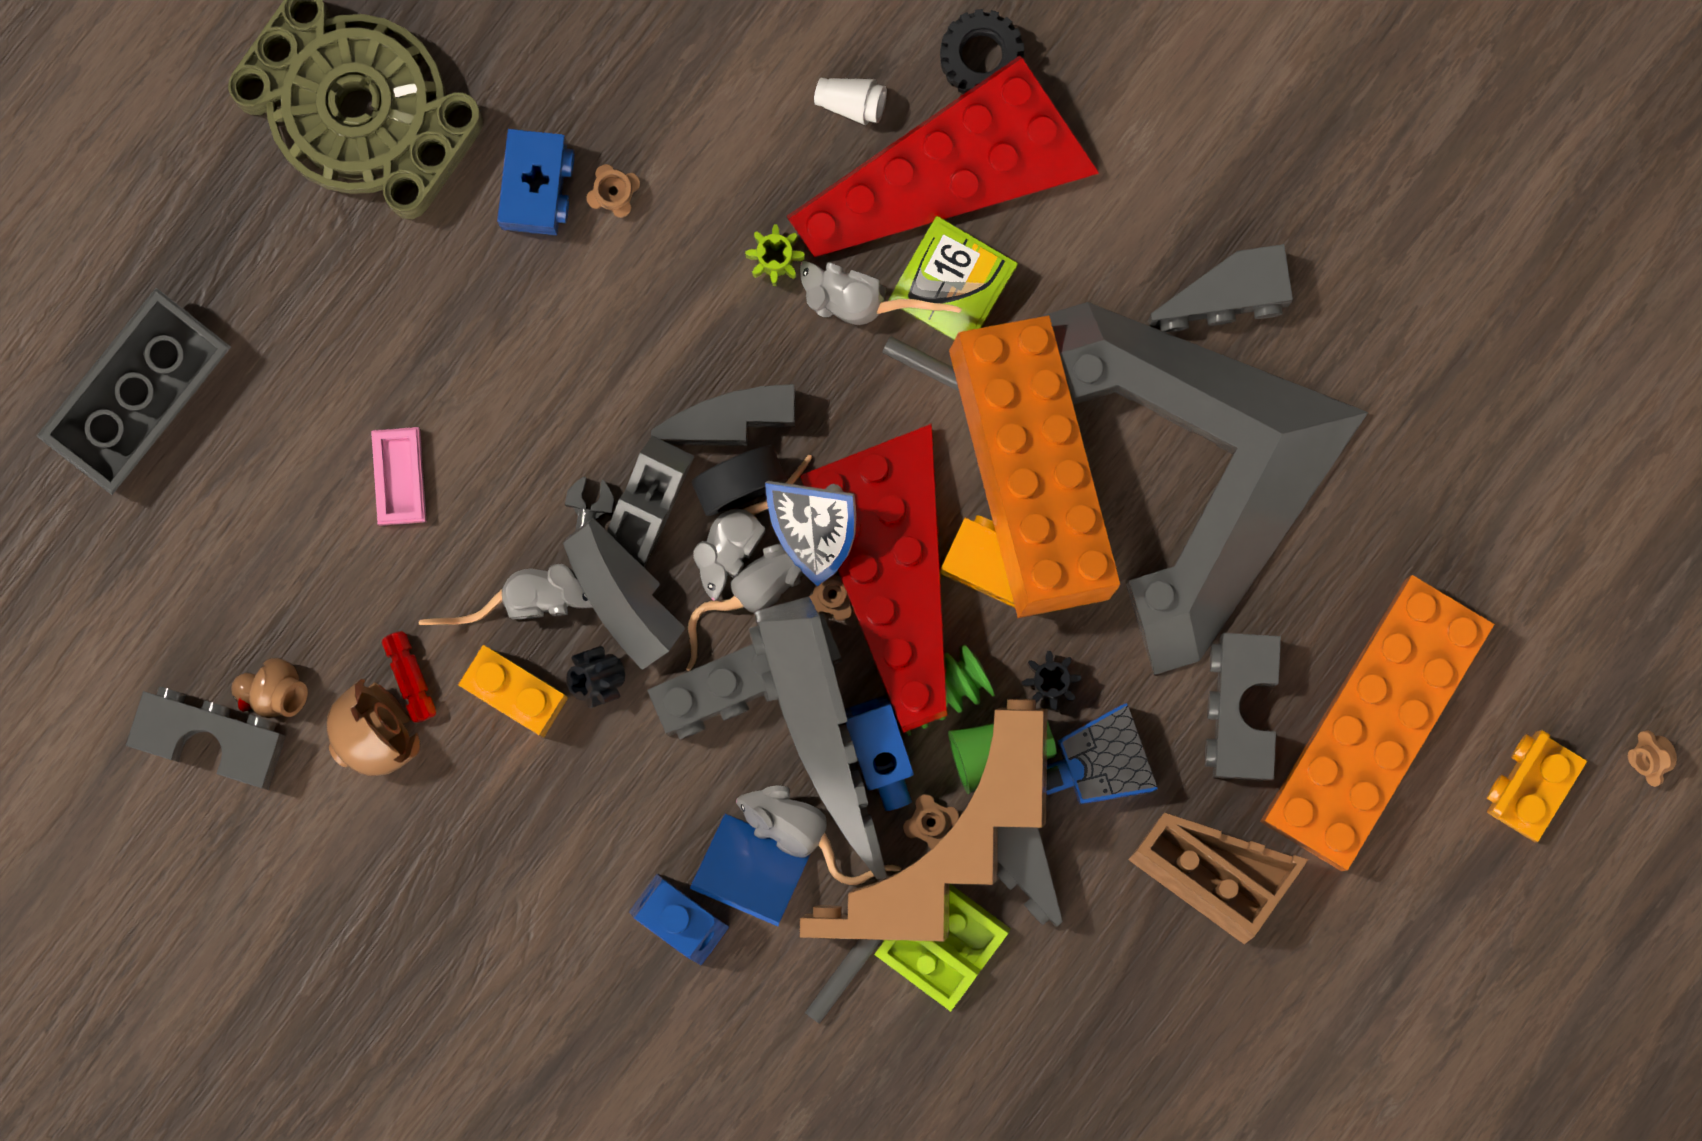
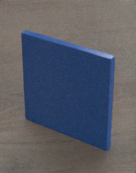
[690,814,811,926]

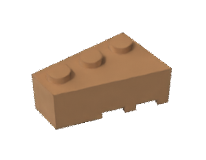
[1128,813,1308,944]

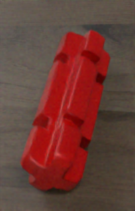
[381,631,436,723]

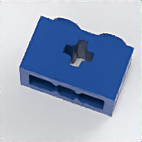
[497,129,575,235]

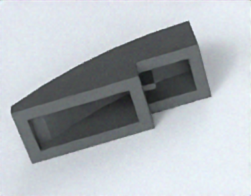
[651,384,795,446]
[607,436,694,568]
[563,518,685,670]

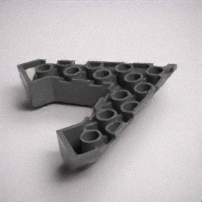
[1042,302,1369,675]

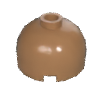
[327,679,420,776]

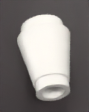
[814,78,887,125]

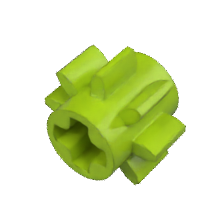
[745,224,805,286]

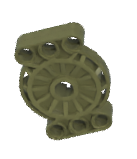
[228,0,483,219]

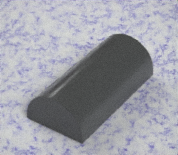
[36,288,231,495]

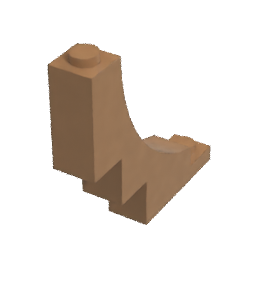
[800,699,1048,941]

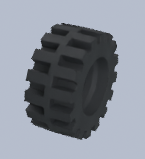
[940,9,1024,94]

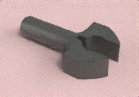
[565,477,615,562]

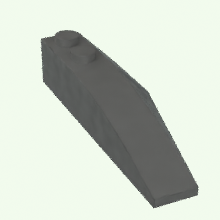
[749,597,887,880]

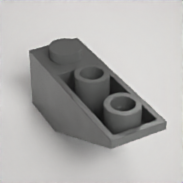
[1148,244,1293,333]
[997,827,1063,927]

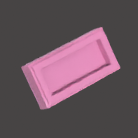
[371,427,427,526]

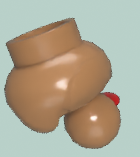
[231,658,308,718]

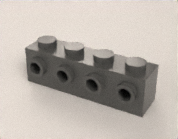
[647,614,842,740]

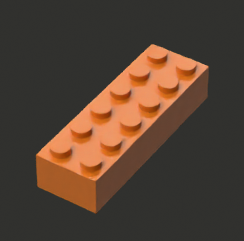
[949,315,1121,618]
[1260,575,1494,871]

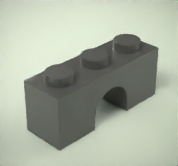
[1205,633,1281,781]
[126,686,286,790]

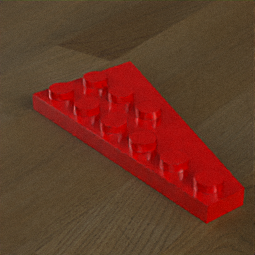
[787,56,1099,257]
[800,423,948,733]

